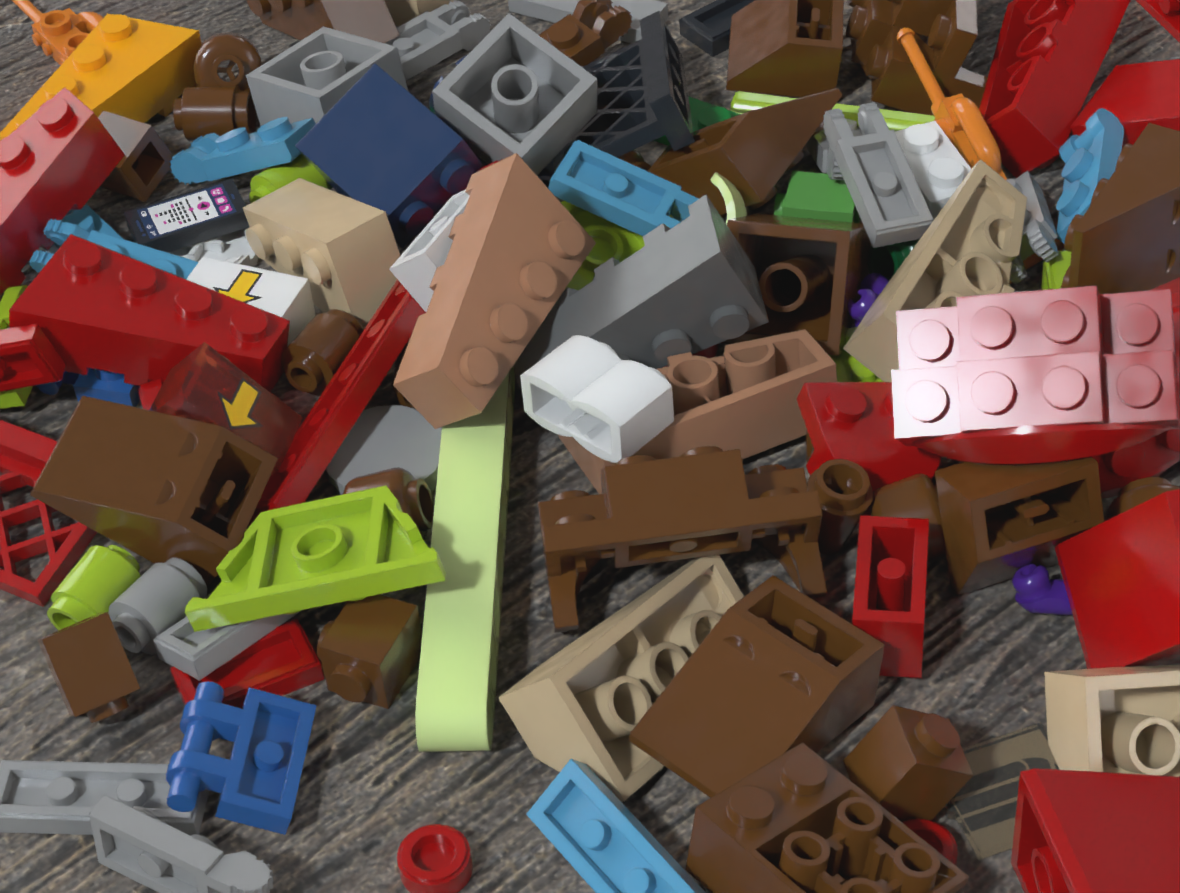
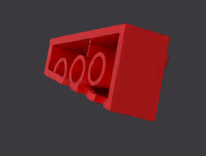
[979,0,1131,178]
[0,87,125,296]
[9,234,290,409]

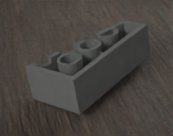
[513,195,769,391]

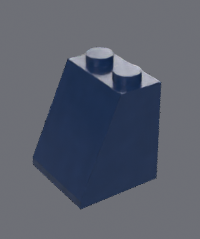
[295,63,483,248]

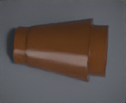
[807,459,873,555]

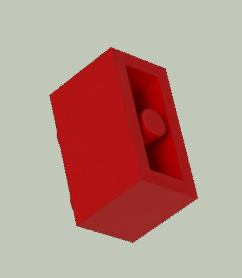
[852,515,929,678]

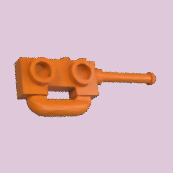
[11,0,104,65]
[897,27,1007,180]

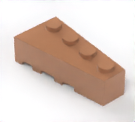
[393,153,596,429]
[558,329,837,494]

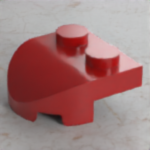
[796,382,942,516]

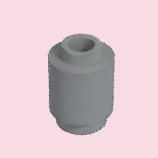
[109,558,207,655]

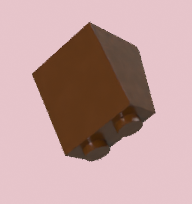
[721,214,871,356]

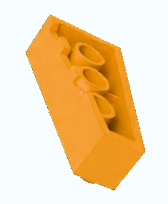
[0,13,202,140]

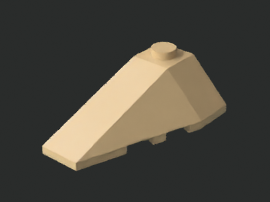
[844,159,1027,382]
[498,554,744,802]
[1044,665,1180,777]

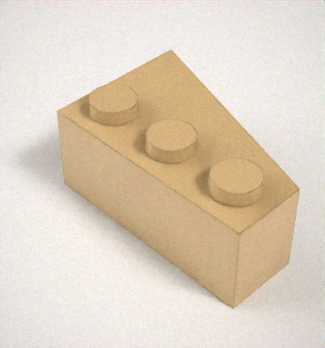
[243,178,400,330]

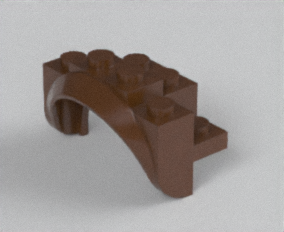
[846,0,988,116]
[538,446,827,633]

